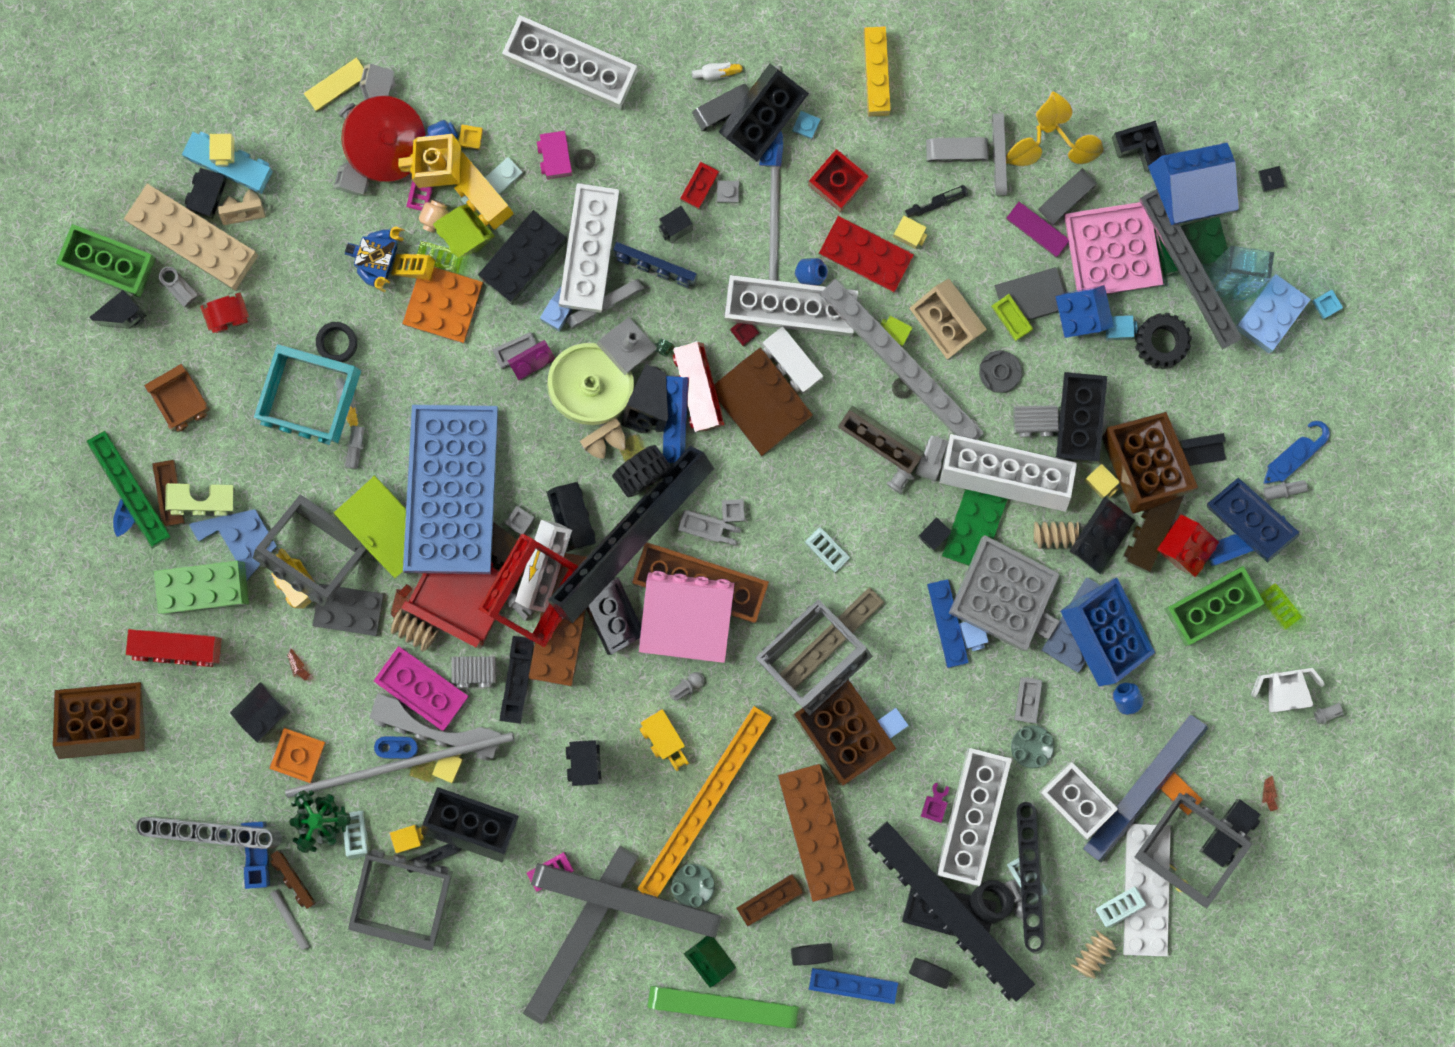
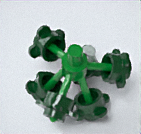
[289,790,351,853]

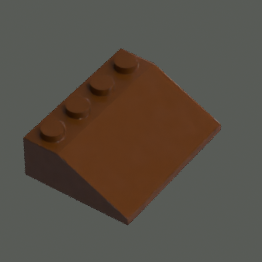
[714,347,813,456]
[1102,412,1198,514]
[792,679,896,786]
[53,682,145,759]

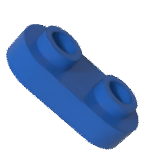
[374,736,418,759]

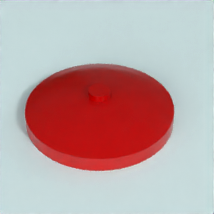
[341,96,426,182]

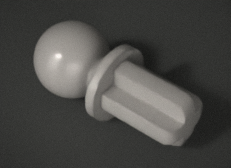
[669,672,705,701]
[1004,879,1023,918]

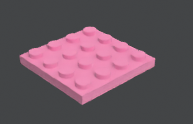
[1064,202,1163,294]

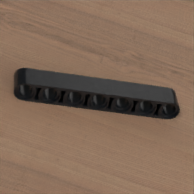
[1016,802,1046,954]

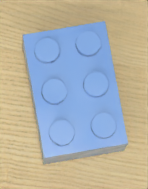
[1236,274,1310,353]

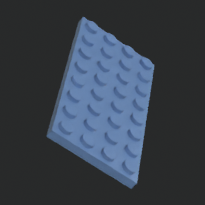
[403,405,498,574]

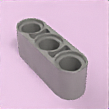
[926,137,988,163]

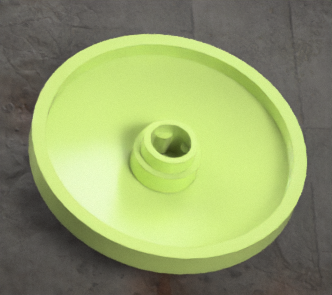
[547,343,634,425]

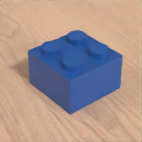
[1055,285,1114,338]

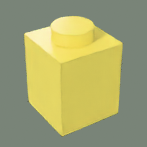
[209,134,235,167]
[893,216,927,249]
[1084,464,1119,498]
[432,754,464,783]

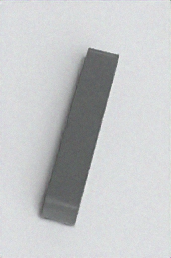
[136,816,282,849]

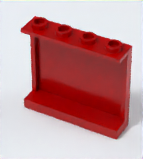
[402,562,502,649]

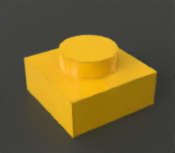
[459,125,483,150]

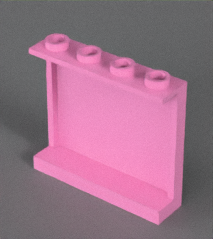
[639,571,734,663]

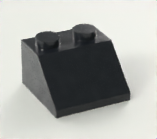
[90,290,147,329]
[230,682,291,743]

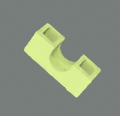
[165,483,233,516]

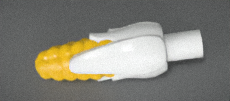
[692,62,742,81]

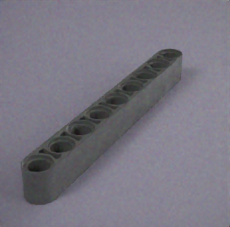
[523,846,638,1025]
[531,863,722,938]

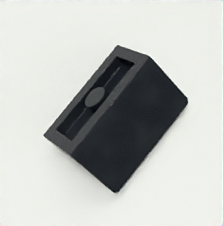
[1179,433,1226,466]

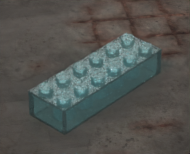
[1209,246,1275,300]

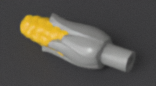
[335,377,358,427]

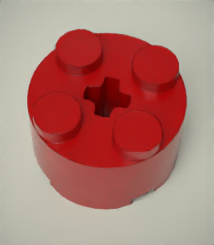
[200,292,249,333]

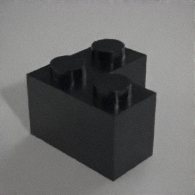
[1112,120,1166,172]

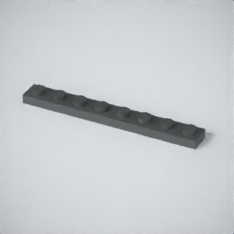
[1139,189,1242,350]

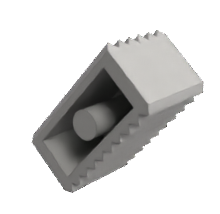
[1013,405,1058,438]
[452,657,496,688]

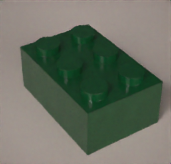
[1155,217,1230,277]

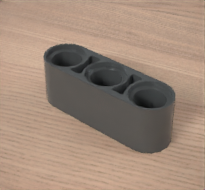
[692,84,749,132]
[1038,168,1098,225]

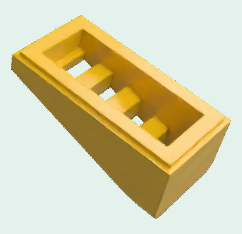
[391,254,436,280]

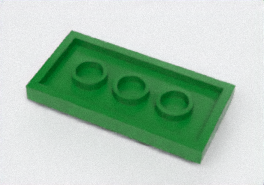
[942,489,1007,566]

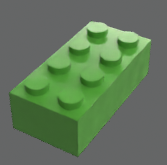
[56,224,156,298]
[154,560,249,615]
[1164,566,1264,646]

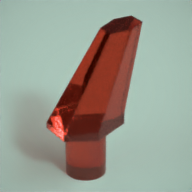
[391,584,412,618]
[287,648,311,681]
[1262,776,1278,812]

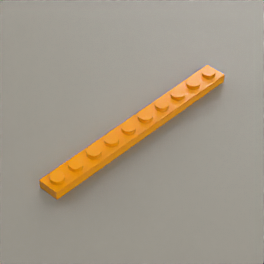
[637,706,772,897]

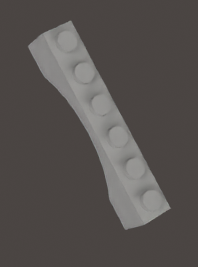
[333,63,395,196]
[369,693,502,761]

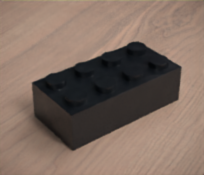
[718,63,809,162]
[478,210,567,305]
[1056,372,1108,464]
[566,740,602,786]
[421,787,519,863]

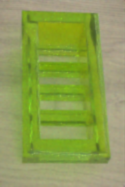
[417,241,463,274]
[1259,583,1302,630]

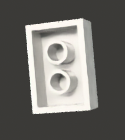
[1039,762,1118,839]

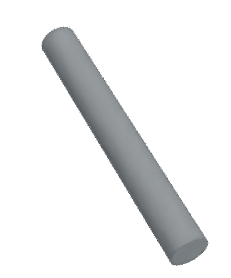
[270,889,309,950]

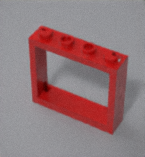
[478,533,578,648]

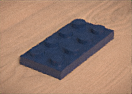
[613,242,697,289]
[1207,477,1299,563]

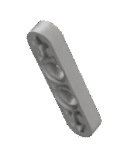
[992,113,1007,196]
[566,279,644,329]

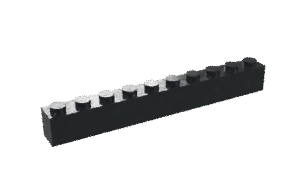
[548,446,714,623]
[867,821,1035,1002]

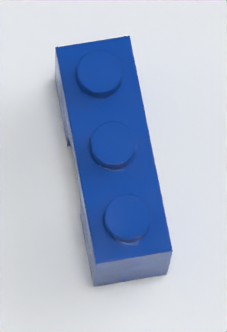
[241,821,270,889]

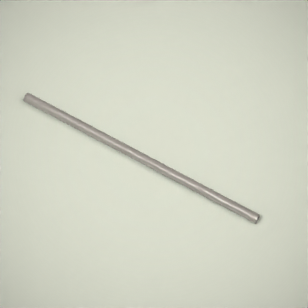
[769,66,781,281]
[285,732,515,798]

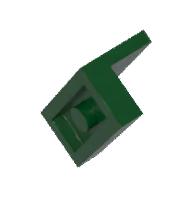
[683,936,736,988]

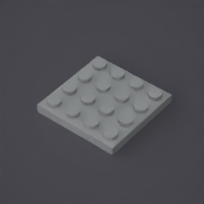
[949,535,1059,651]

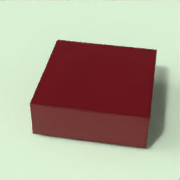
[729,323,759,346]

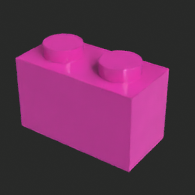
[536,130,572,180]

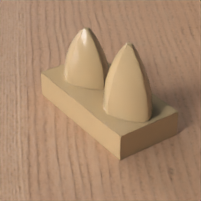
[218,189,265,225]
[580,418,625,459]

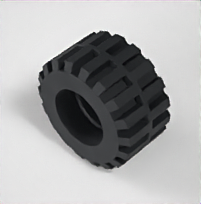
[1135,313,1192,369]
[612,445,671,498]

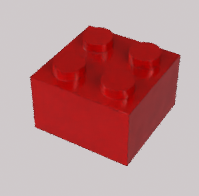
[808,149,869,213]
[1157,514,1219,578]

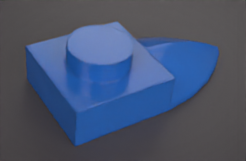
[759,131,783,167]
[113,499,135,537]

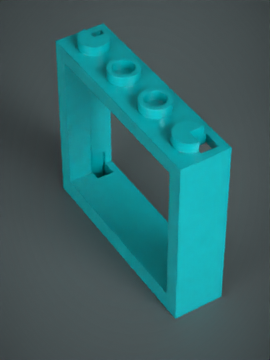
[254,344,362,445]

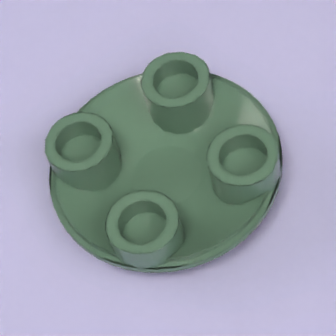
[1011,725,1054,768]
[671,864,715,907]

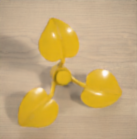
[1006,91,1104,166]

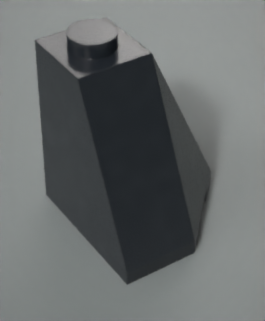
[621,364,668,434]

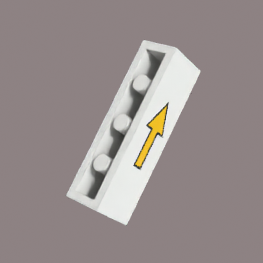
[515,519,572,612]

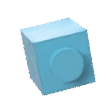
[1106,315,1137,341]

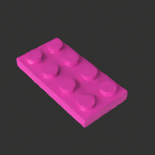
[373,646,469,731]

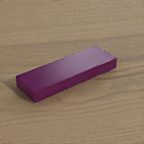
[1006,202,1069,257]

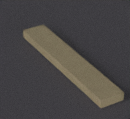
[780,587,884,690]

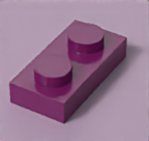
[508,340,555,381]

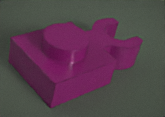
[920,783,949,823]

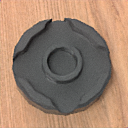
[979,350,1022,393]

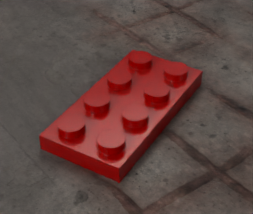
[818,216,914,293]

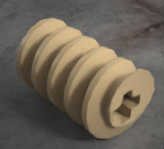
[1034,522,1079,549]
[391,608,439,652]
[1071,930,1116,979]

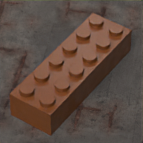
[632,542,769,624]
[529,553,587,687]
[778,764,855,902]

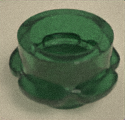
[654,338,675,357]

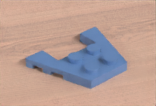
[189,509,277,581]

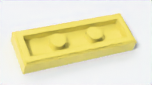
[304,57,364,112]

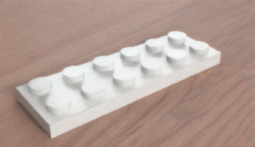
[559,183,619,313]
[1123,824,1170,956]

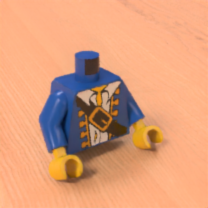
[345,227,405,292]

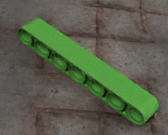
[647,986,799,1028]

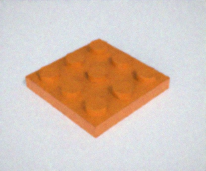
[402,264,483,344]

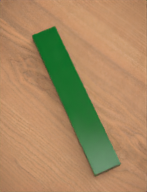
[86,431,171,549]

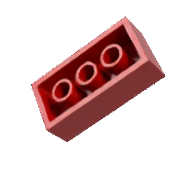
[126,629,222,667]

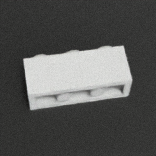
[762,326,823,394]

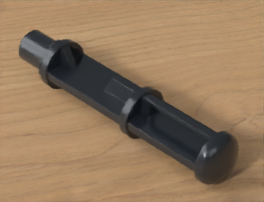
[905,185,968,218]
[407,844,462,873]

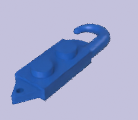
[1263,421,1330,484]

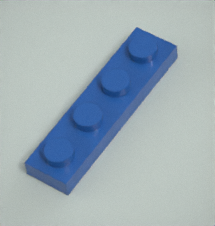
[663,376,688,463]
[927,579,968,668]
[809,968,898,1004]

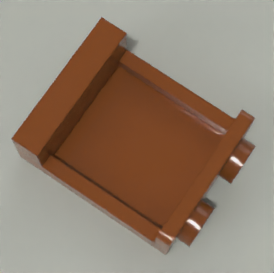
[144,364,210,432]

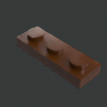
[152,460,185,527]
[270,850,316,909]
[736,874,803,927]

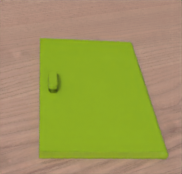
[333,475,406,579]

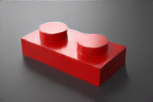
[680,161,719,210]

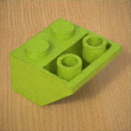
[433,204,495,258]

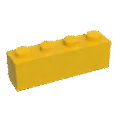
[863,26,890,117]
[454,150,514,230]

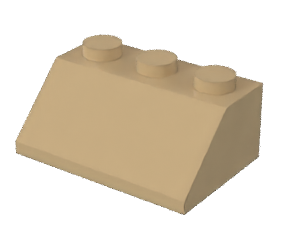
[909,278,987,360]

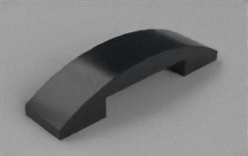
[499,636,534,724]

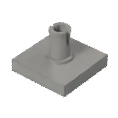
[597,317,657,375]

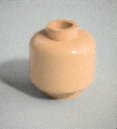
[419,200,449,233]

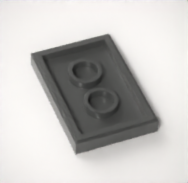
[994,267,1064,320]

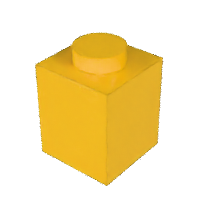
[390,824,425,853]

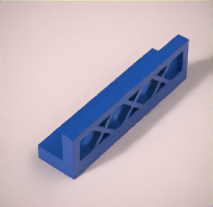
[1208,516,1286,566]

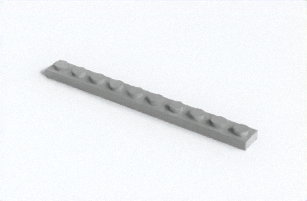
[819,278,984,440]

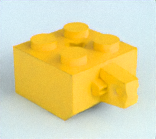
[398,134,461,188]

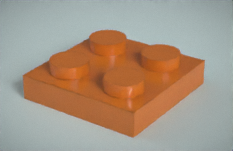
[269,728,326,783]

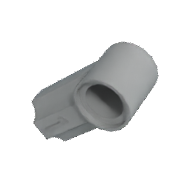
[159,267,198,308]
[915,435,948,481]

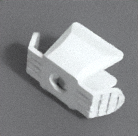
[1251,668,1325,712]

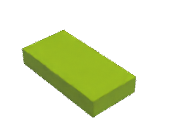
[991,294,1033,342]

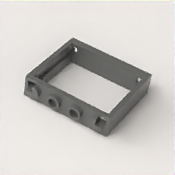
[253,494,368,607]
[755,599,873,716]
[1134,793,1252,909]
[348,849,453,951]

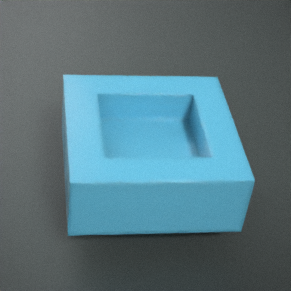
[792,111,820,139]
[1312,290,1343,319]

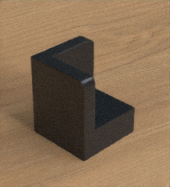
[918,517,951,551]

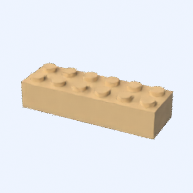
[124,184,258,291]

